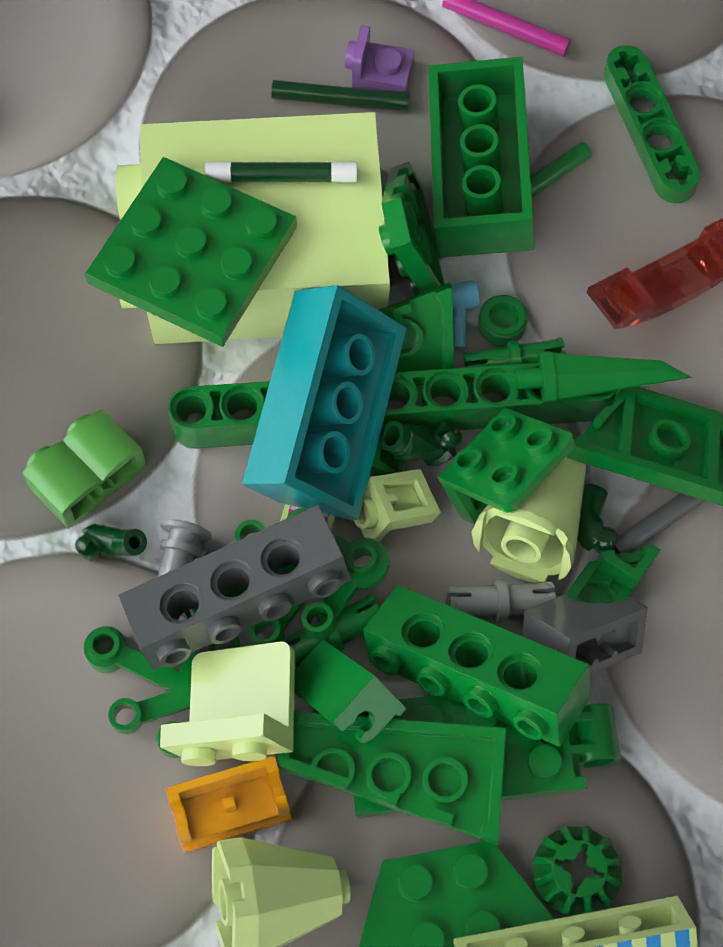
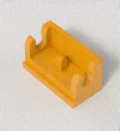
[165,755,292,853]

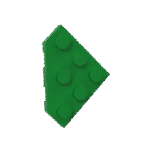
[379,162,445,296]

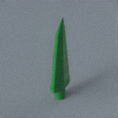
[514,352,692,403]

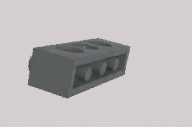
[118,505,351,670]

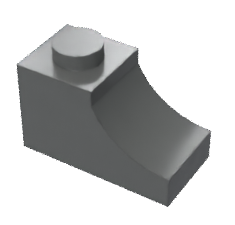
[522,595,648,675]

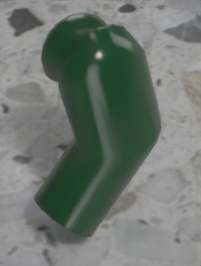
[577,484,617,554]
[75,524,147,561]

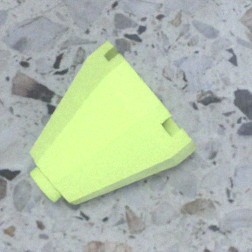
[212,837,350,947]

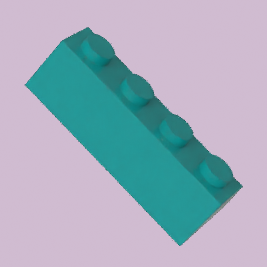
[242,285,407,520]

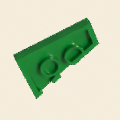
[379,282,454,372]

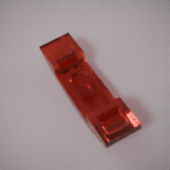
[586,218,723,329]

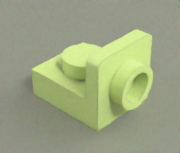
[354,469,441,542]

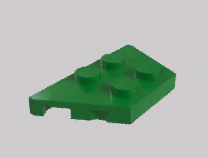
[567,387,723,506]
[359,841,554,947]

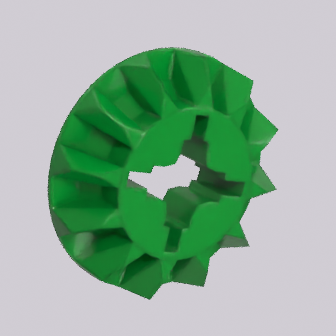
[532,825,623,916]

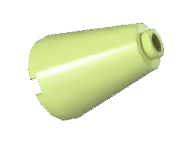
[471,456,587,583]

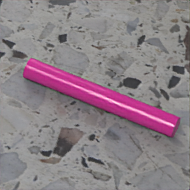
[442,0,571,57]

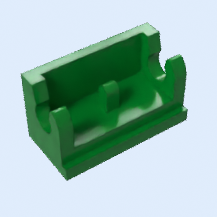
[294,639,407,743]

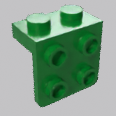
[437,408,576,524]

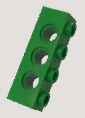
[363,584,591,747]

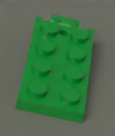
[353,687,621,818]

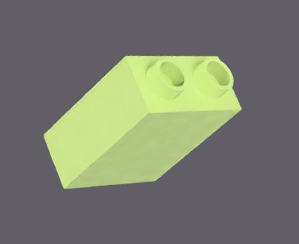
[116,112,390,344]

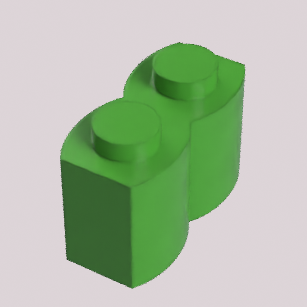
[22,409,146,528]

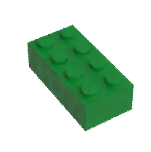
[428,56,535,258]

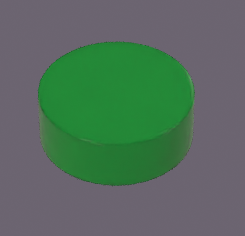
[478,295,528,346]

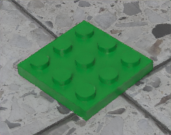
[85,157,297,347]

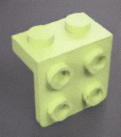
[160,642,295,766]

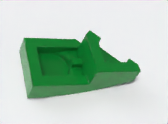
[565,545,661,603]

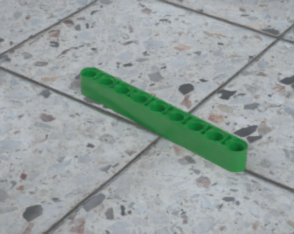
[168,363,618,449]

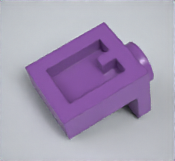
[345,25,414,92]

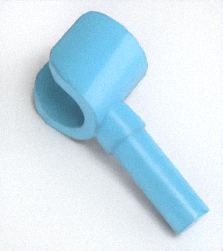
[452,280,480,350]

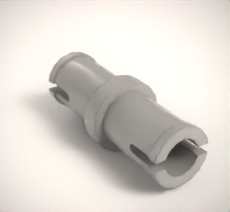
[446,580,556,622]

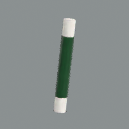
[205,162,357,182]

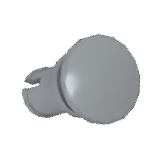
[158,520,212,577]

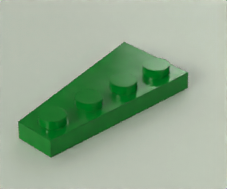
[277,711,507,846]

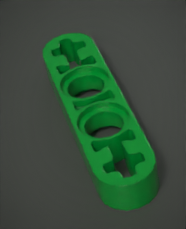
[603,45,700,204]

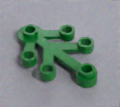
[191,508,390,645]
[83,610,241,758]

